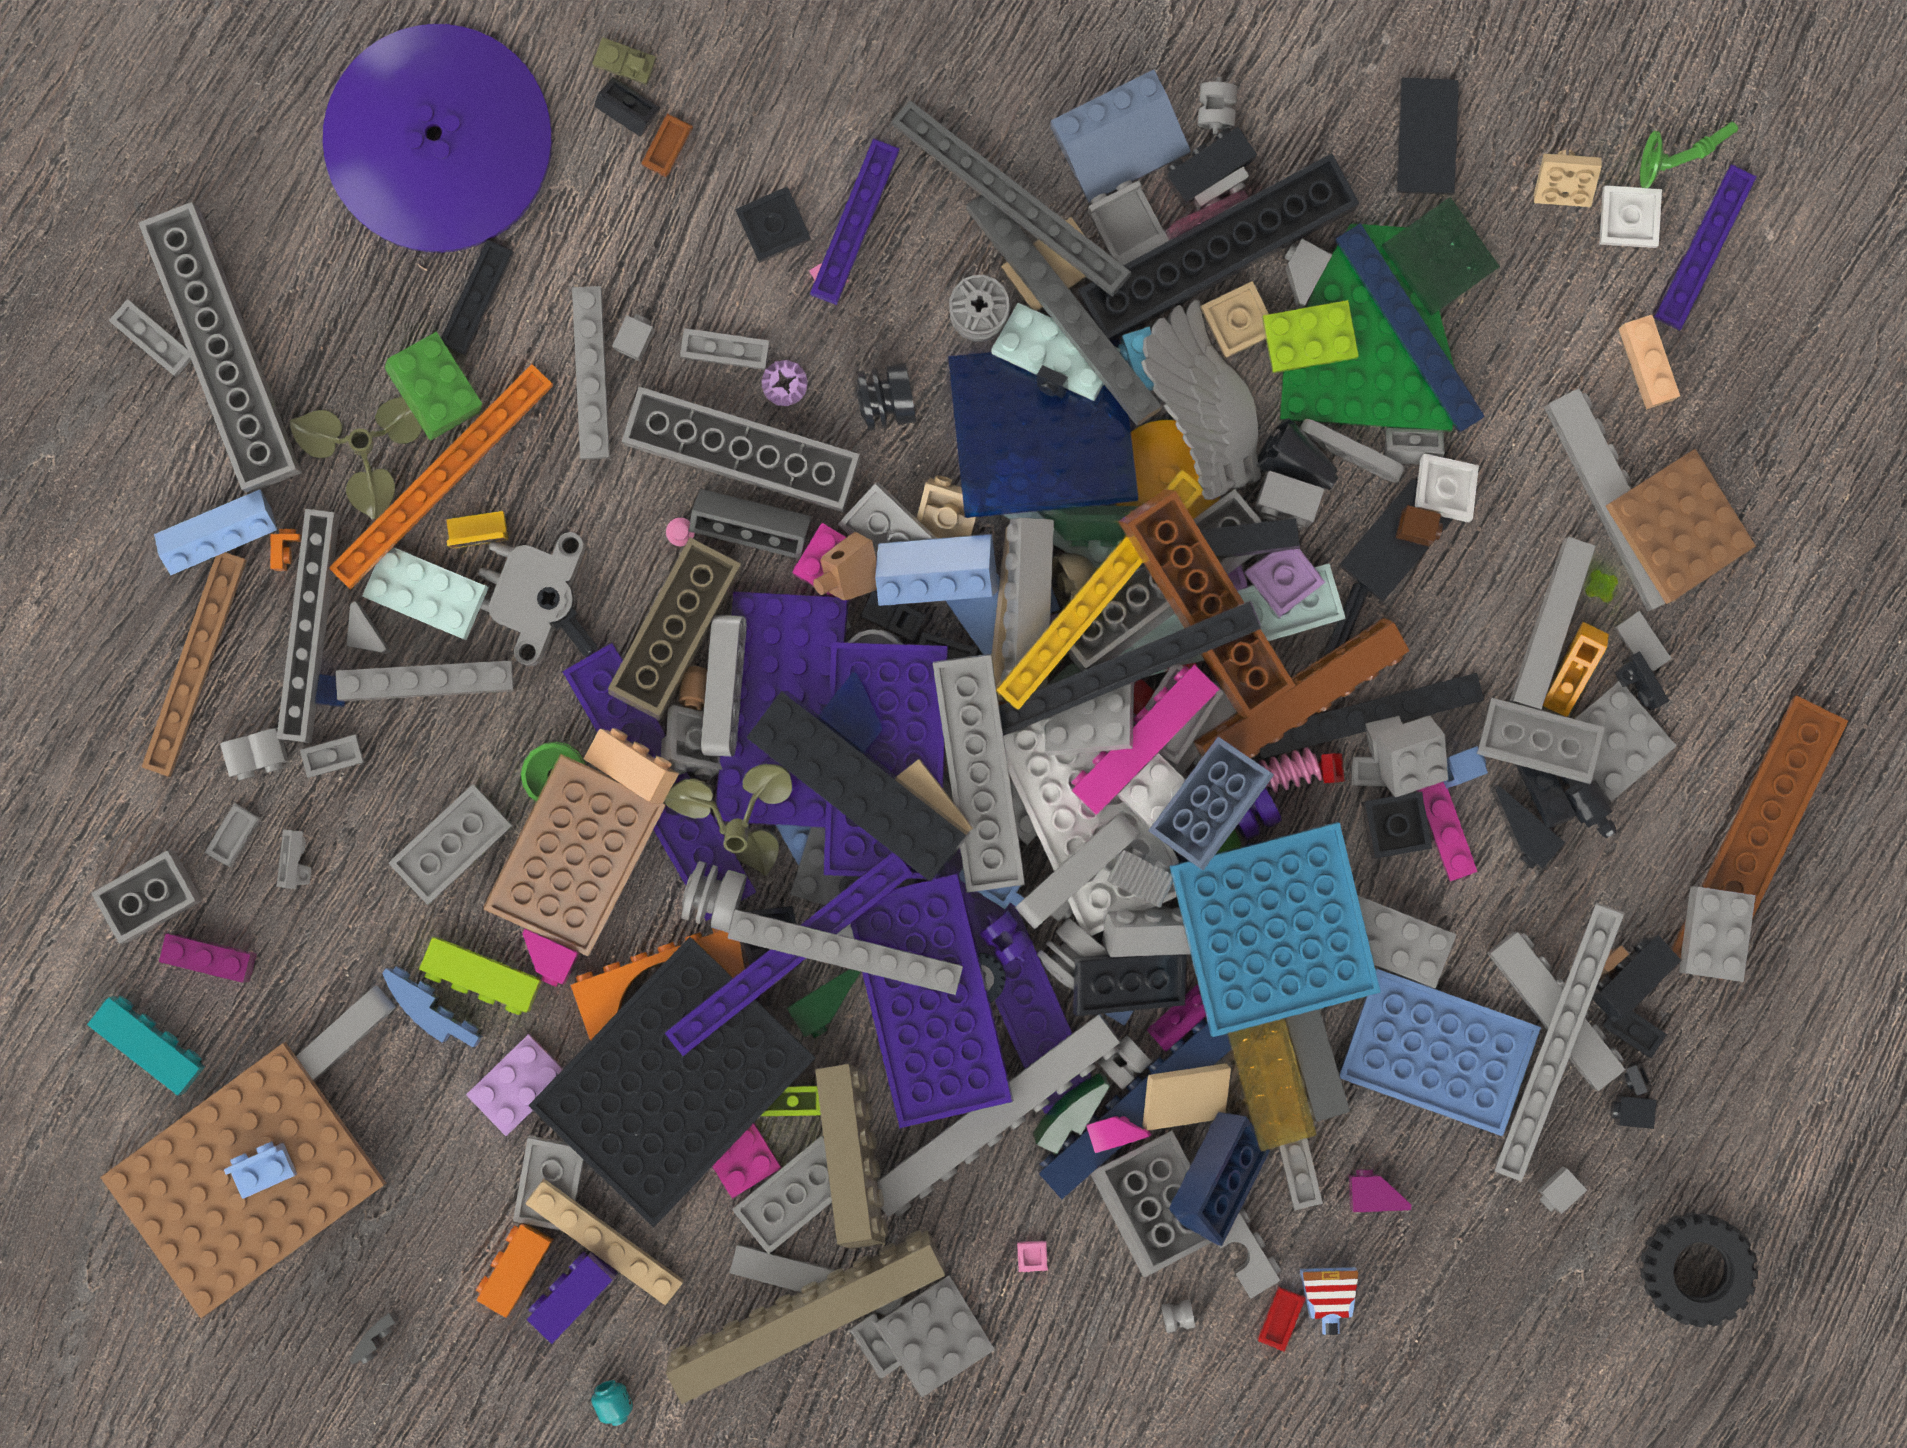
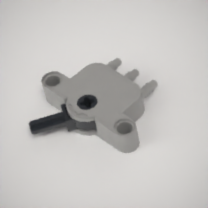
[478,532,598,667]

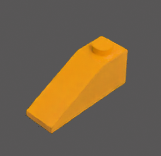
[1543,622,1609,717]

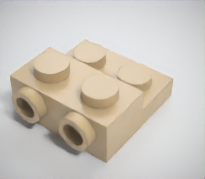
[916,475,985,538]

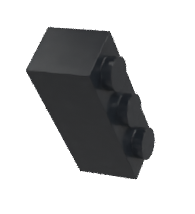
[1165,127,1257,208]
[1592,935,1682,1022]

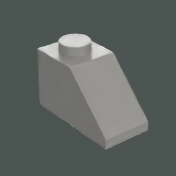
[1284,239,1332,309]

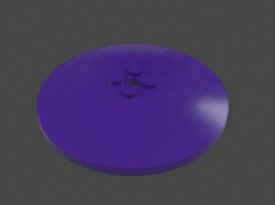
[323,24,552,253]

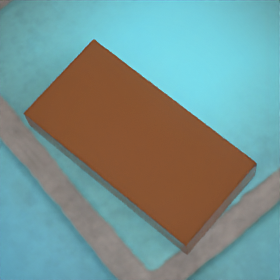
[641,113,693,178]

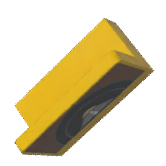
[446,511,509,549]

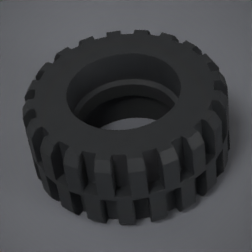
[1640,1212,1758,1328]

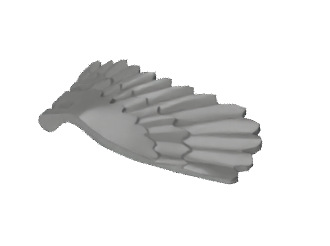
[1141,299,1261,500]

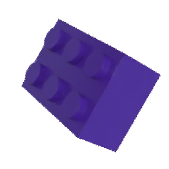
[527,1251,618,1344]

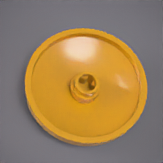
[1109,420,1221,519]

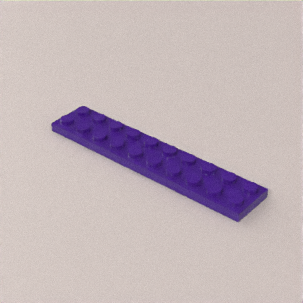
[562,643,757,921]
[941,848,1091,1114]

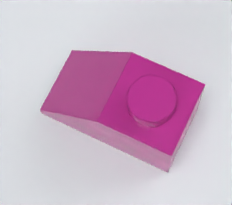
[522,928,580,987]

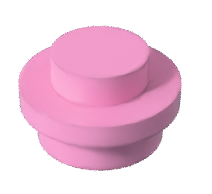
[666,518,695,547]

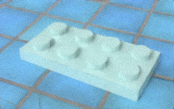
[991,303,1120,401]
[362,547,489,640]

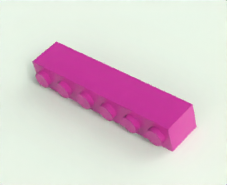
[1071,665,1219,815]

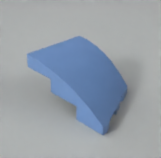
[946,573,1000,655]

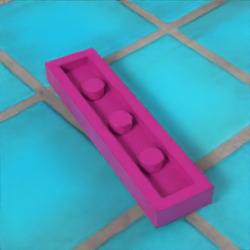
[1416,782,1478,881]

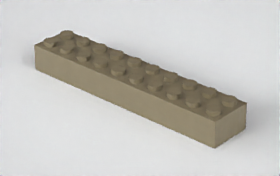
[666,1230,946,1404]

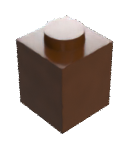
[1396,505,1443,546]

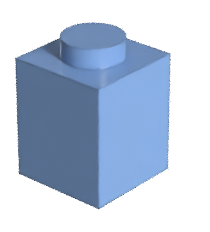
[1443,746,1488,788]

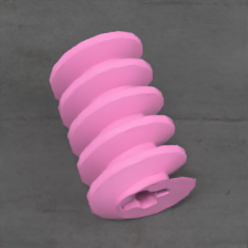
[1258,747,1322,793]

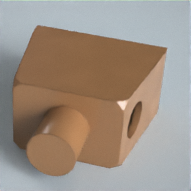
[813,532,877,600]

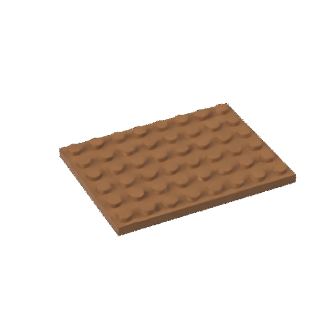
[100,1042,387,1318]

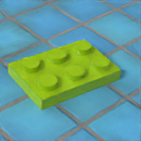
[1262,300,1359,373]

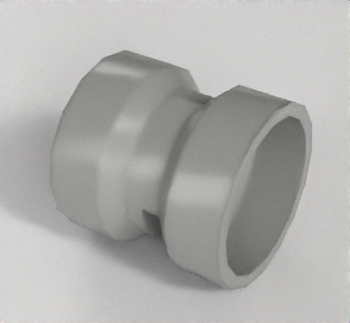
[1161,1299,1195,1333]

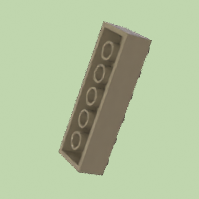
[608,537,741,721]
[815,1064,888,1249]

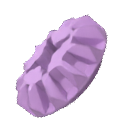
[761,360,807,406]

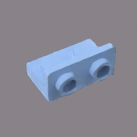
[224,1141,297,1199]

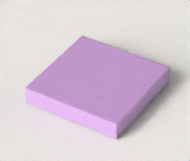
[1244,549,1325,618]

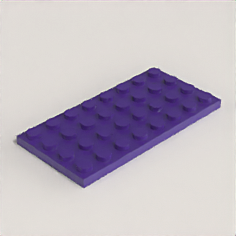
[715,592,849,828]
[824,642,948,879]
[850,873,1014,1128]

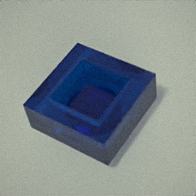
[315,674,345,708]

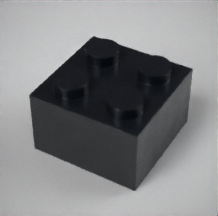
[1361,791,1432,859]

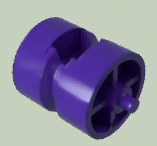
[979,911,1034,966]

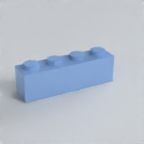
[154,489,277,575]

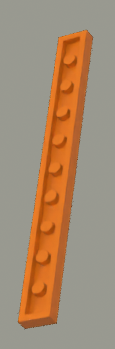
[329,364,553,590]

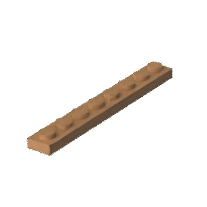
[142,552,247,777]

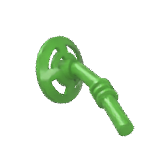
[1640,122,1738,189]

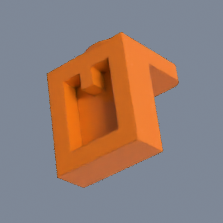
[270,529,302,571]

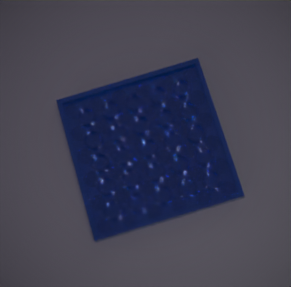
[948,339,1138,518]

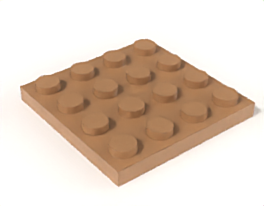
[1606,449,1756,604]

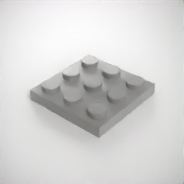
[1574,681,1676,802]
[875,1275,995,1397]

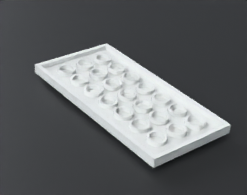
[1004,715,1179,936]

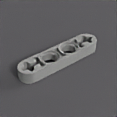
[1300,419,1405,483]

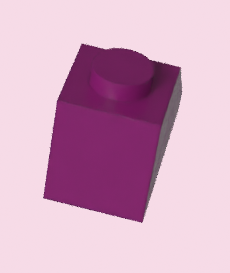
[1349,1169,1411,1212]

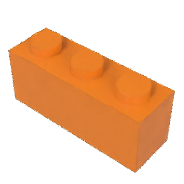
[476,1223,554,1318]

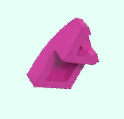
[1086,1116,1151,1153]

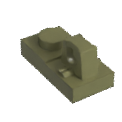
[592,37,657,85]

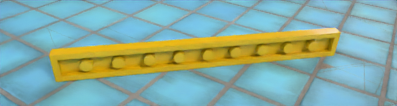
[996,470,1203,710]

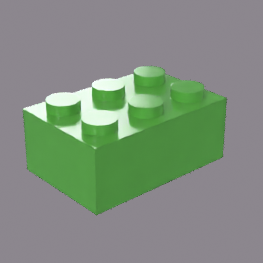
[385,331,482,441]

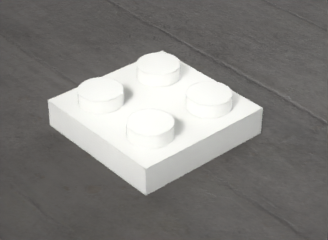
[1599,186,1662,248]
[1415,454,1479,522]
[1117,753,1185,828]

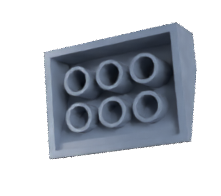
[1050,69,1191,203]
[1148,737,1274,870]

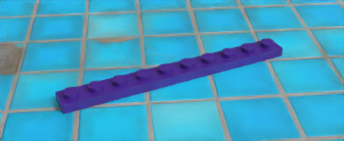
[665,852,913,1056]

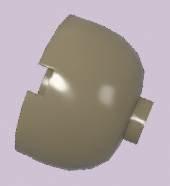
[1052,553,1098,610]

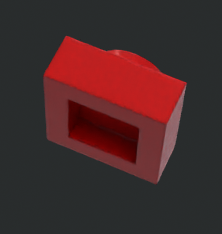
[1319,753,1345,783]

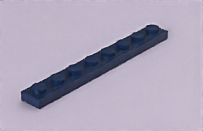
[1335,223,1485,433]

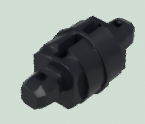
[1561,776,1617,838]

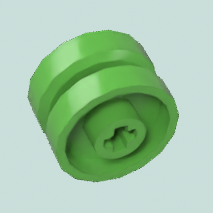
[521,741,586,801]

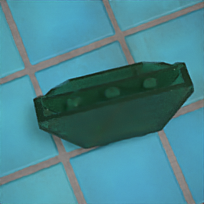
[1037,505,1140,548]

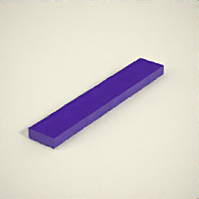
[810,138,900,305]
[1654,164,1757,331]

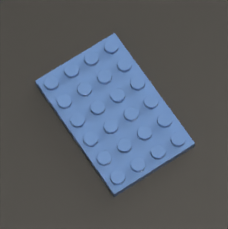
[1339,968,1541,1136]

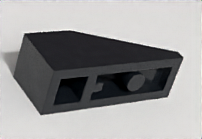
[1491,786,1565,869]

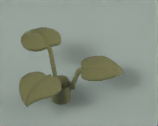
[290,397,423,519]
[663,764,792,876]

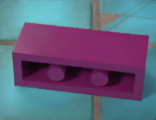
[159,933,257,983]

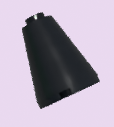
[1256,418,1338,490]

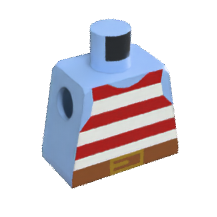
[1300,1267,1358,1335]

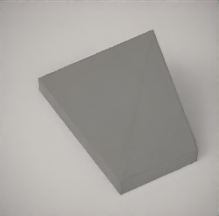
[347,601,391,654]

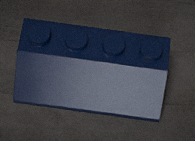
[1169,1112,1271,1246]

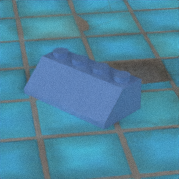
[875,534,998,606]

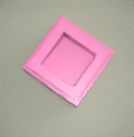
[1017,1240,1048,1272]

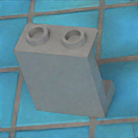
[1087,180,1171,265]

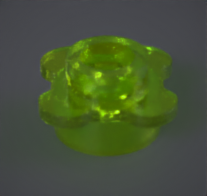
[1585,570,1618,602]

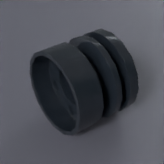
[856,363,917,431]

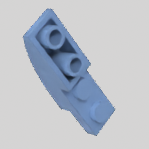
[382,966,483,1047]

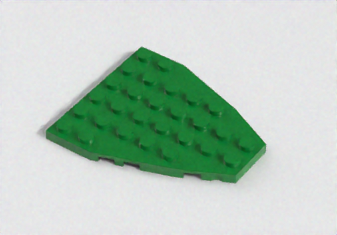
[1279,224,1455,432]

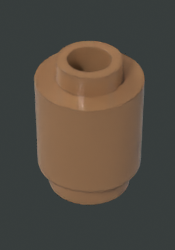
[679,666,707,711]

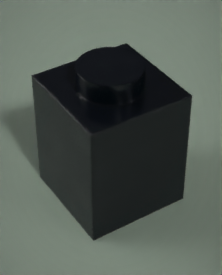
[1610,1095,1656,1129]

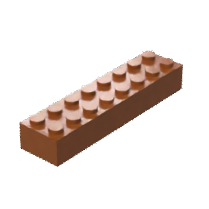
[1118,489,1296,718]

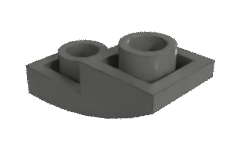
[350,1310,399,1365]

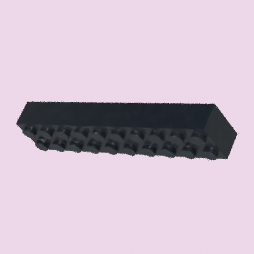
[1077,153,1360,342]

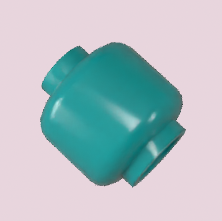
[591,1380,634,1426]

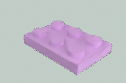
[466,1034,563,1136]

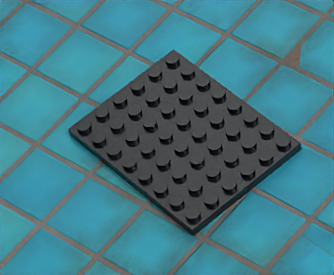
[528,937,816,1228]

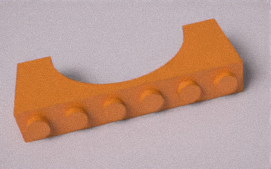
[571,928,745,1040]

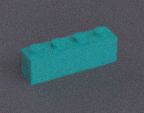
[87,996,205,1096]

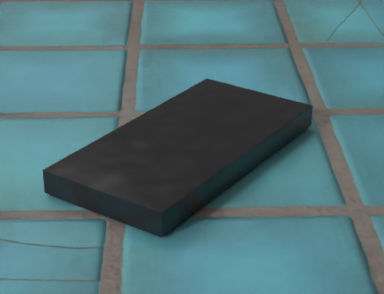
[1396,77,1459,195]
[1339,478,1453,602]
[1073,954,1187,1016]

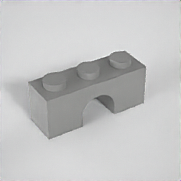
[1218,1207,1281,1298]

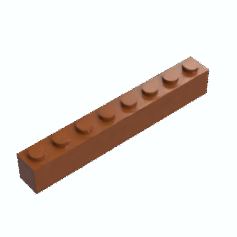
[1193,618,1409,758]

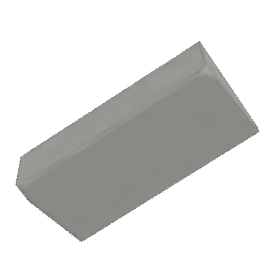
[1385,428,1445,464]

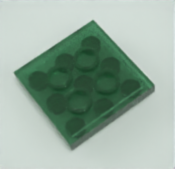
[1381,197,1500,316]

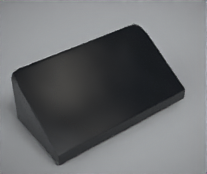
[594,77,660,137]

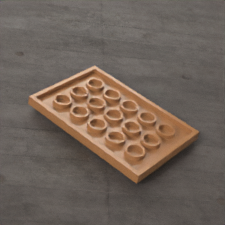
[483,754,666,956]

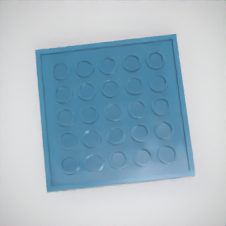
[1170,822,1381,1037]

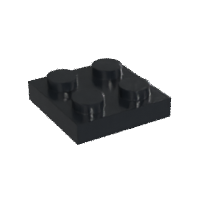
[735,186,811,263]

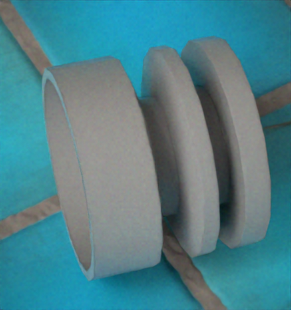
[949,275,1009,342]
[681,861,747,933]
[1036,918,1108,989]

